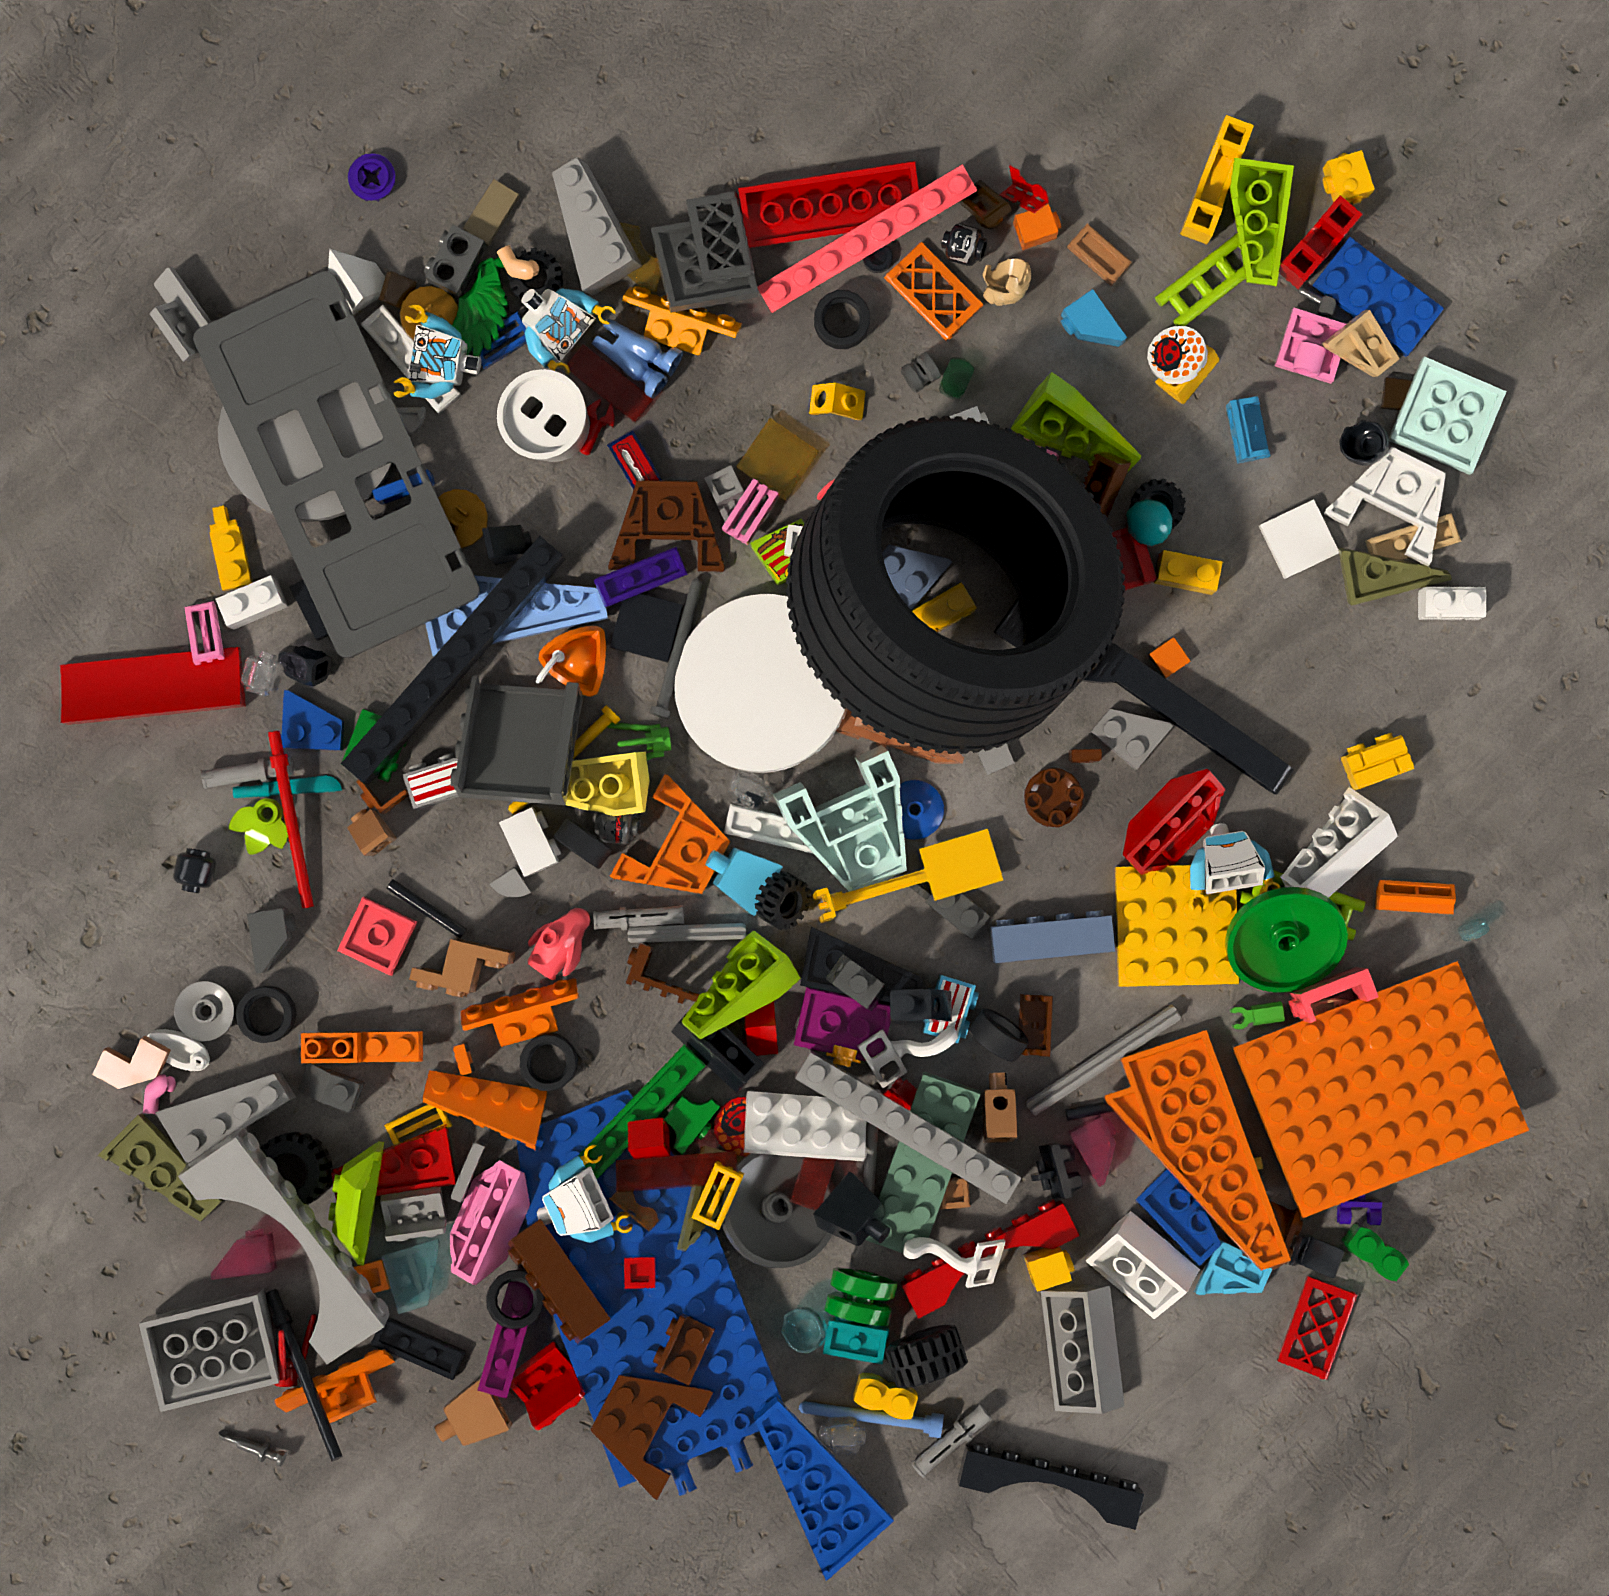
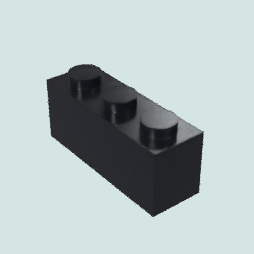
[671,1012,764,1093]

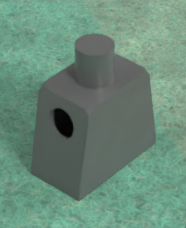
[826,954,889,1011]

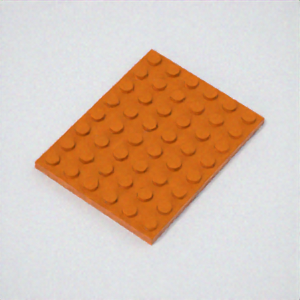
[1233,961,1529,1218]

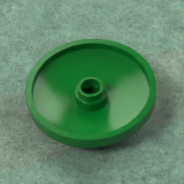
[1225,887,1348,992]

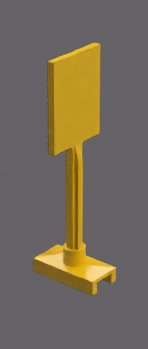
[812,829,1003,924]

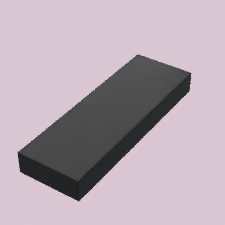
[371,1317,466,1380]

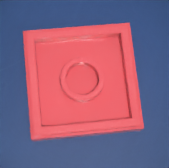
[337,896,418,976]

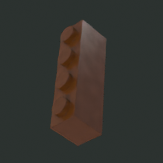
[507,1219,611,1344]

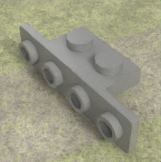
[149,267,211,362]

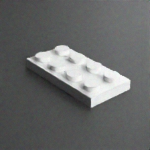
[744,1091,866,1161]

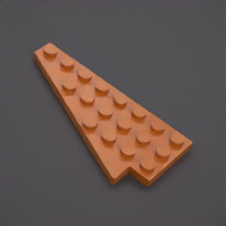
[1104,1030,1291,1271]

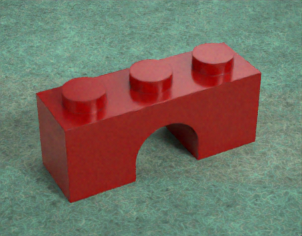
[1279,195,1363,290]

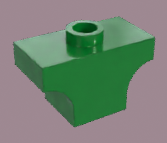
[664,1094,721,1154]

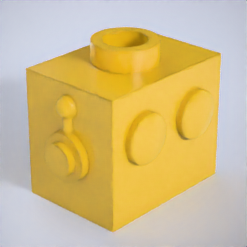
[1322,150,1375,204]

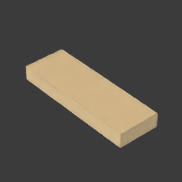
[1365,513,1461,560]

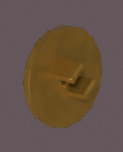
[400,286,458,340]
[438,489,488,548]

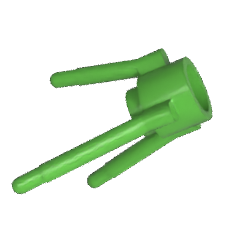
[607,723,671,761]

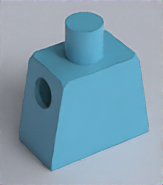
[705,847,783,916]

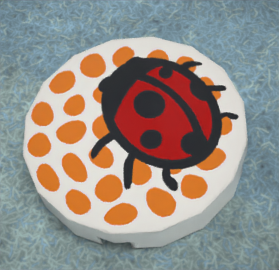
[1147,326,1208,384]

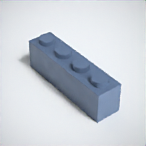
[990,910,1115,963]

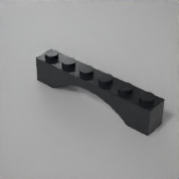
[957,1443,1144,1530]

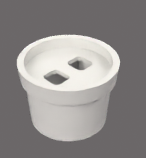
[497,369,590,462]

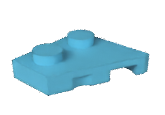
[1194,1240,1272,1295]

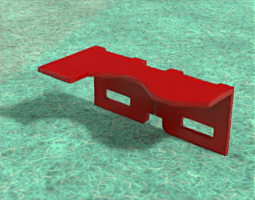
[999,165,1049,214]

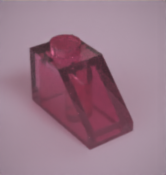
[1067,1115,1117,1187]
[211,1228,277,1280]

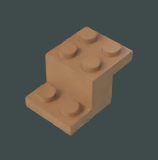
[409,938,516,998]

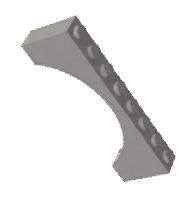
[795,1049,1021,1204]
[178,1127,390,1364]

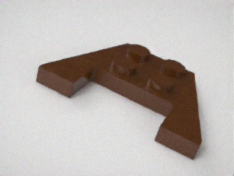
[608,480,725,572]
[590,1374,714,1500]

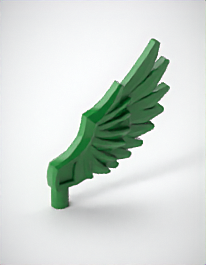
[452,257,509,357]

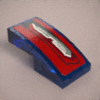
[607,430,662,490]

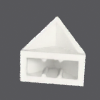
[328,249,385,319]

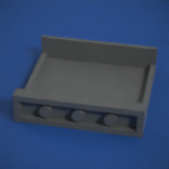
[451,675,583,805]

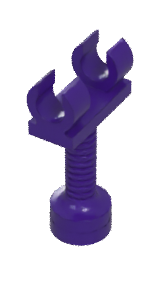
[1337,1194,1382,1225]

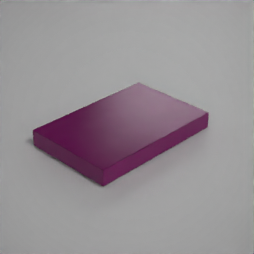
[793,987,891,1061]

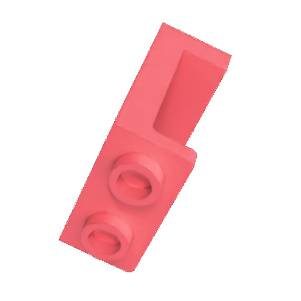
[1288,967,1379,1023]

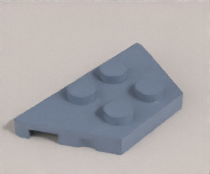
[882,545,952,611]

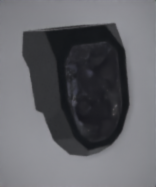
[278,645,332,687]

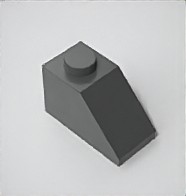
[247,908,296,973]
[298,1063,365,1113]

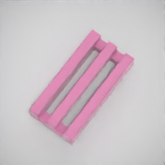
[722,478,779,545]
[184,601,225,665]

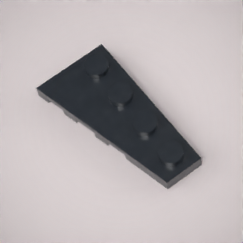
[800,927,923,1002]

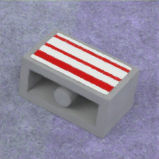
[403,753,459,810]

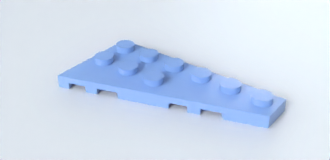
[425,575,609,657]

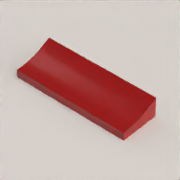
[738,161,919,248]
[60,647,246,725]

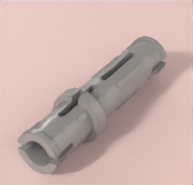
[201,756,295,789]
[593,905,684,930]
[911,1404,992,1478]

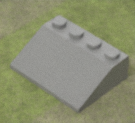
[139,1288,280,1412]

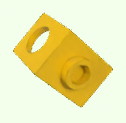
[809,382,865,420]

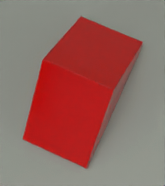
[745,1001,778,1056]

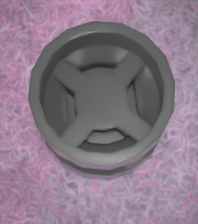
[900,352,941,393]

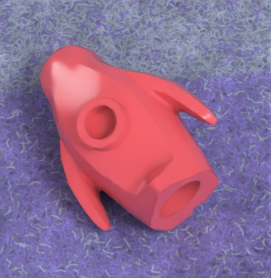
[527,908,591,980]

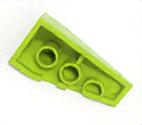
[1230,158,1294,287]
[1011,372,1141,473]
[681,930,801,1039]

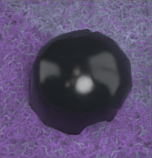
[1339,420,1390,466]

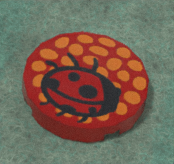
[714,1097,750,1156]

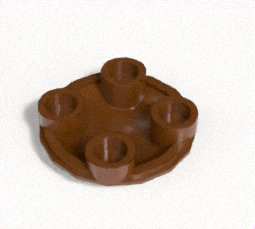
[1024,768,1084,827]

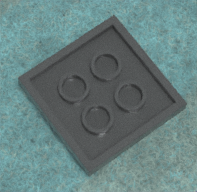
[651,214,758,313]

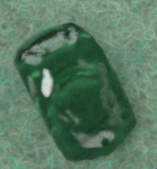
[939,357,974,400]

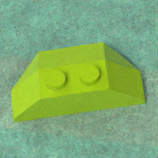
[328,1141,384,1266]

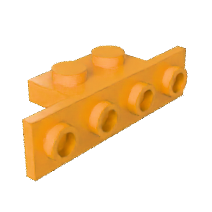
[622,286,742,356]

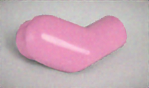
[143,1074,176,1114]

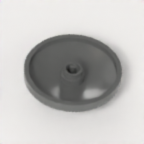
[719,1153,835,1268]

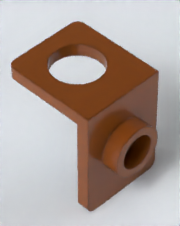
[356,779,409,814]

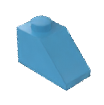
[1061,289,1127,347]

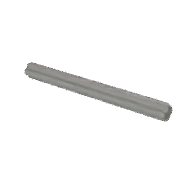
[1026,1005,1181,1116]

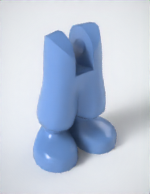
[592,318,683,399]

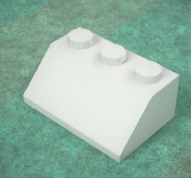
[1086,1211,1200,1319]

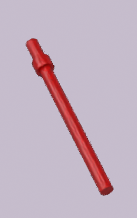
[268,730,314,909]

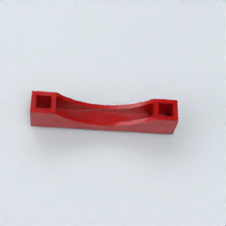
[901,1199,1080,1319]

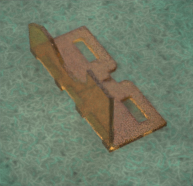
[609,1179,659,1231]

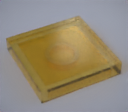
[736,418,819,501]

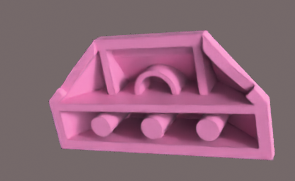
[450,1160,530,1285]

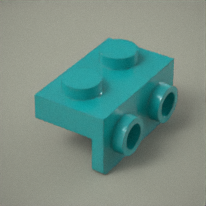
[823,1316,889,1364]

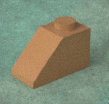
[347,809,397,856]

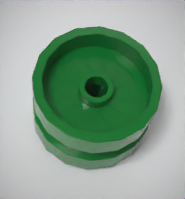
[824,1267,898,1326]

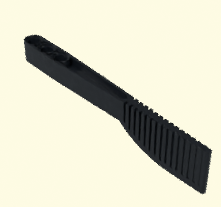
[994,598,1294,795]

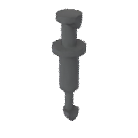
[219,1429,287,1467]

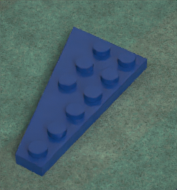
[753,1396,894,1581]

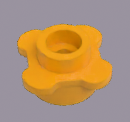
[826,1045,861,1067]

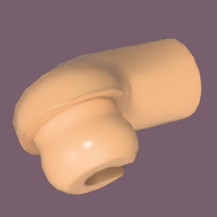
[497,245,539,280]

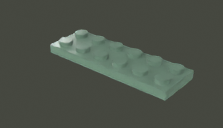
[866,1071,981,1259]

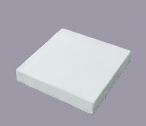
[1259,499,1339,580]

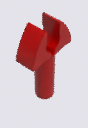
[580,399,615,455]

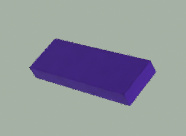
[594,547,688,608]

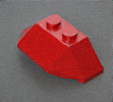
[1123,769,1225,875]

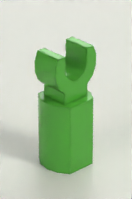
[1230,1001,1285,1030]

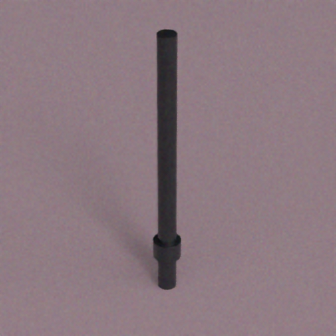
[266,1289,343,1462]

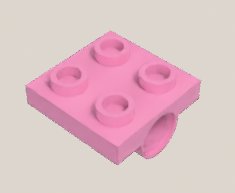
[1275,308,1346,384]

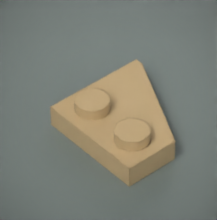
[1322,310,1400,377]

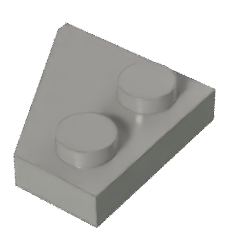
[1090,709,1173,770]

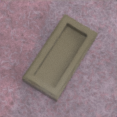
[463,179,520,246]

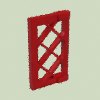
[1277,1276,1358,1380]

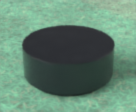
[863,245,893,273]

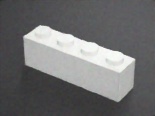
[1281,787,1398,897]

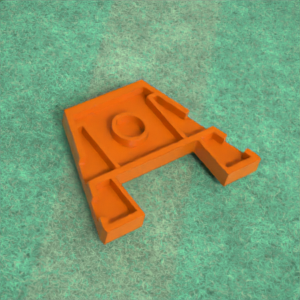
[610,774,731,894]

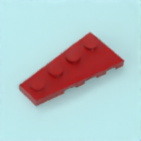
[331,1124,457,1201]

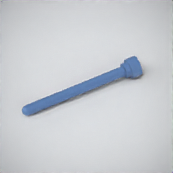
[799,1401,944,1438]

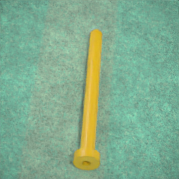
[508,705,621,814]

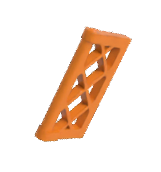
[884,242,983,341]

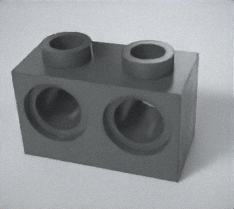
[424,224,488,299]

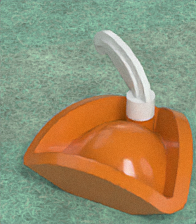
[536,626,606,697]

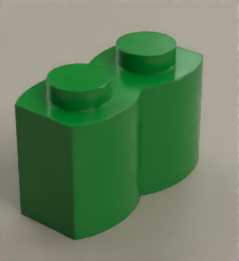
[1341,1223,1409,1281]

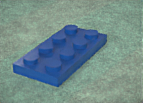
[1312,237,1444,357]

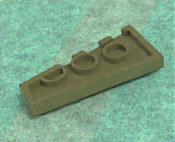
[98,1113,224,1222]

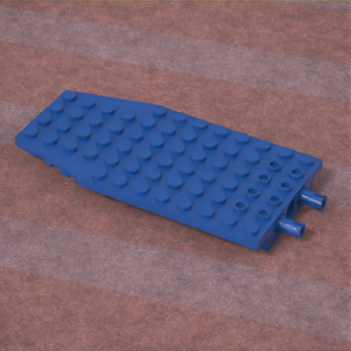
[517,1090,784,1496]

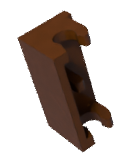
[1019,994,1053,1057]

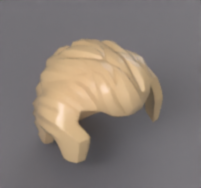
[983,258,1031,306]

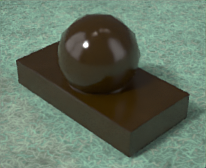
[959,180,1012,229]

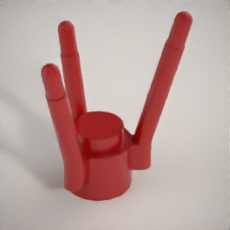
[274,1314,316,1387]

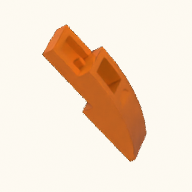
[301,1031,423,1063]

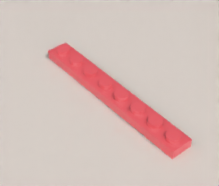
[757,164,977,313]

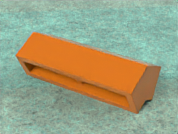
[1375,880,1456,914]

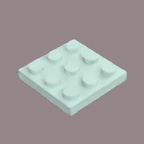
[1389,357,1507,475]

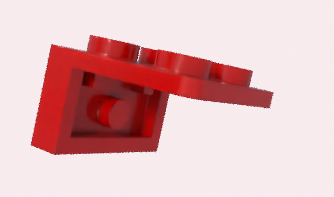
[510,1341,585,1431]

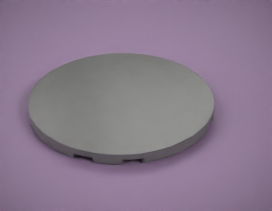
[218,383,392,522]

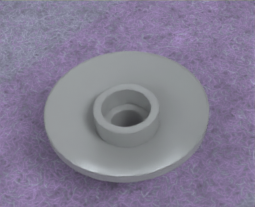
[174,981,235,1041]

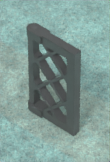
[686,191,755,283]

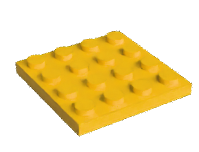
[1115,865,1239,987]

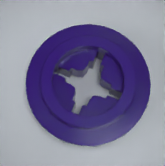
[348,153,395,201]

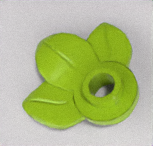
[229,798,288,855]

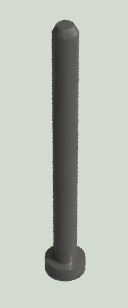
[650,578,703,719]

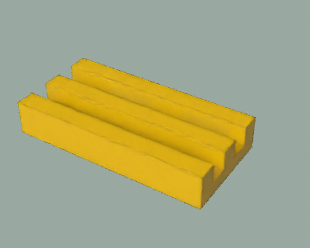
[384,1104,453,1145]
[691,1161,745,1230]

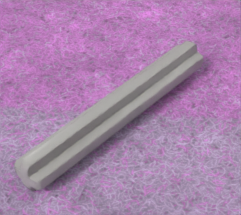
[628,923,746,943]

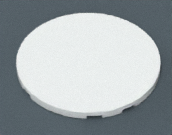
[674,594,847,773]

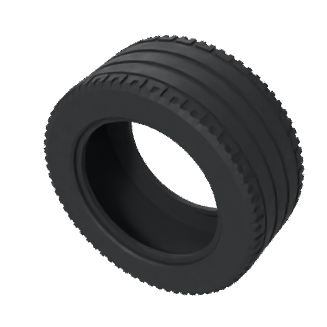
[786,416,1125,754]

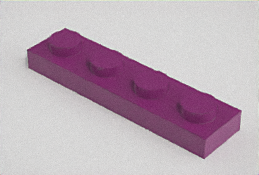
[477,1281,533,1399]

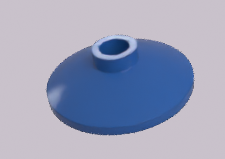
[899,780,944,840]

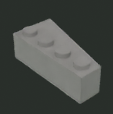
[552,157,642,296]
[155,1072,296,1164]

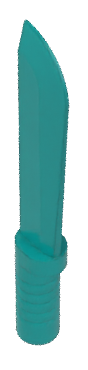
[233,775,342,798]

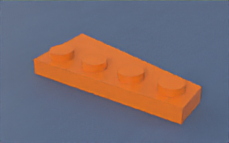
[423,1070,547,1150]

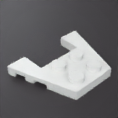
[1324,447,1446,567]

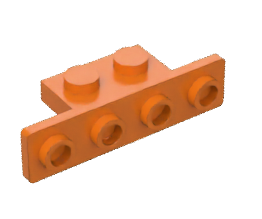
[461,978,579,1047]
[275,1349,394,1423]

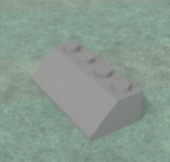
[1041,1285,1124,1414]

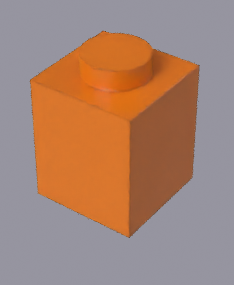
[1013,204,1061,250]

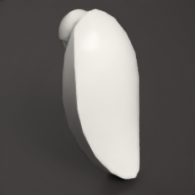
[147,1029,210,1071]

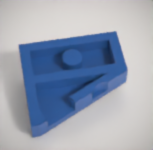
[281,690,344,751]

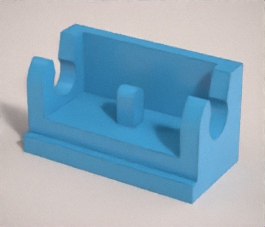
[1226,396,1270,464]

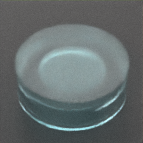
[1458,918,1490,941]

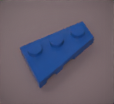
[1135,1169,1222,1266]

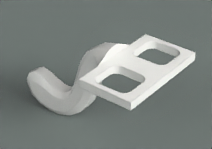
[857,1027,958,1088]
[903,1237,1005,1288]

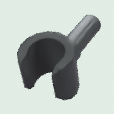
[1298,286,1337,318]

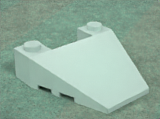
[773,745,907,892]

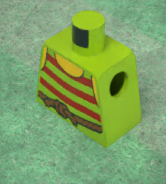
[750,518,804,586]

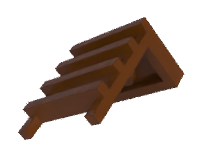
[626,942,700,1004]

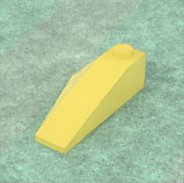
[566,751,650,816]

